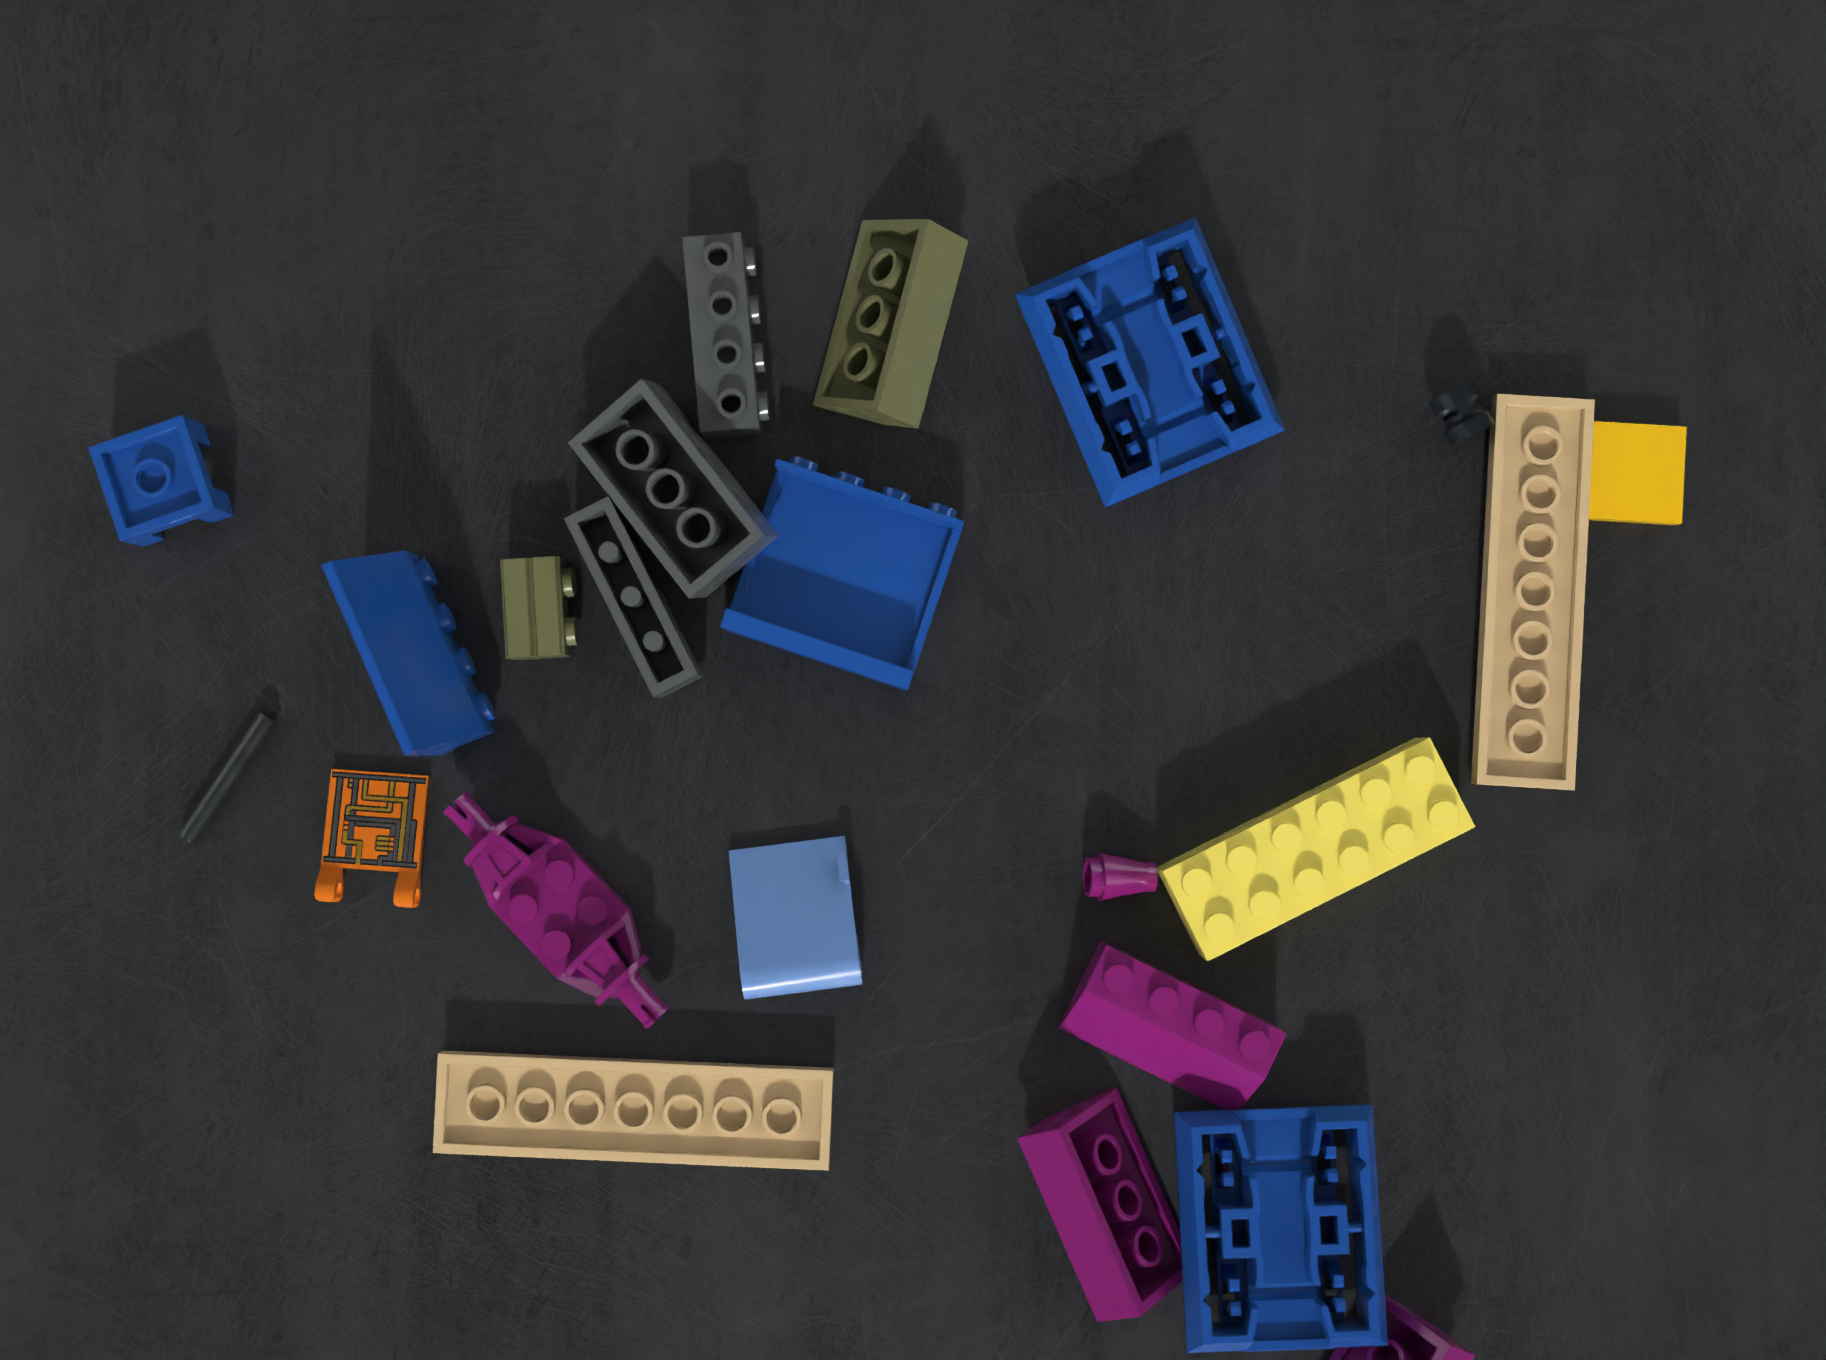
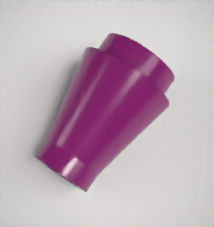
[1082,852,1158,902]

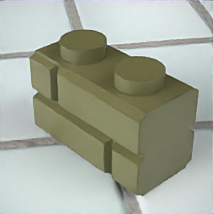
[500,556,579,660]

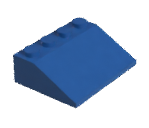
[321,550,496,756]

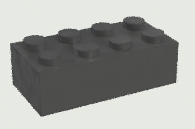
[568,379,779,598]

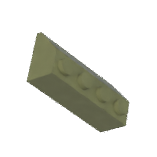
[813,219,968,429]

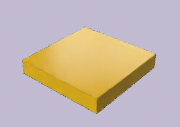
[1589,421,1687,525]

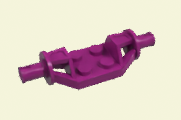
[443,792,670,1030]

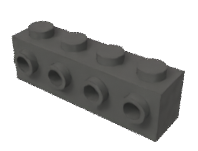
[682,232,770,440]

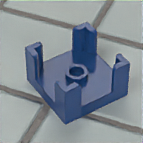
[88,415,234,547]

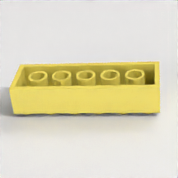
[1157,737,1475,961]

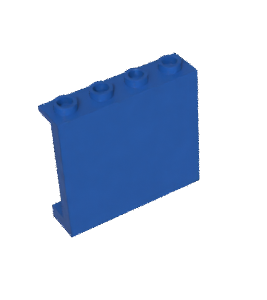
[720,455,964,691]

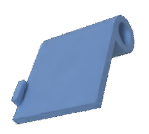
[729,836,863,1000]

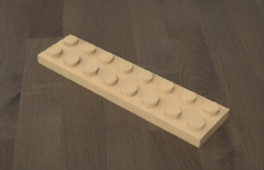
[1471,394,1595,791]
[433,1051,834,1171]

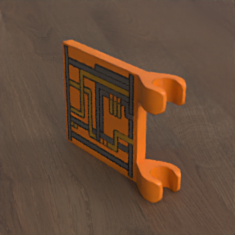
[314,769,431,908]

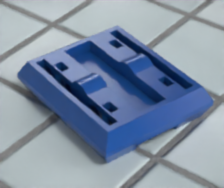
[1015,217,1285,508]
[1174,1104,1388,1353]

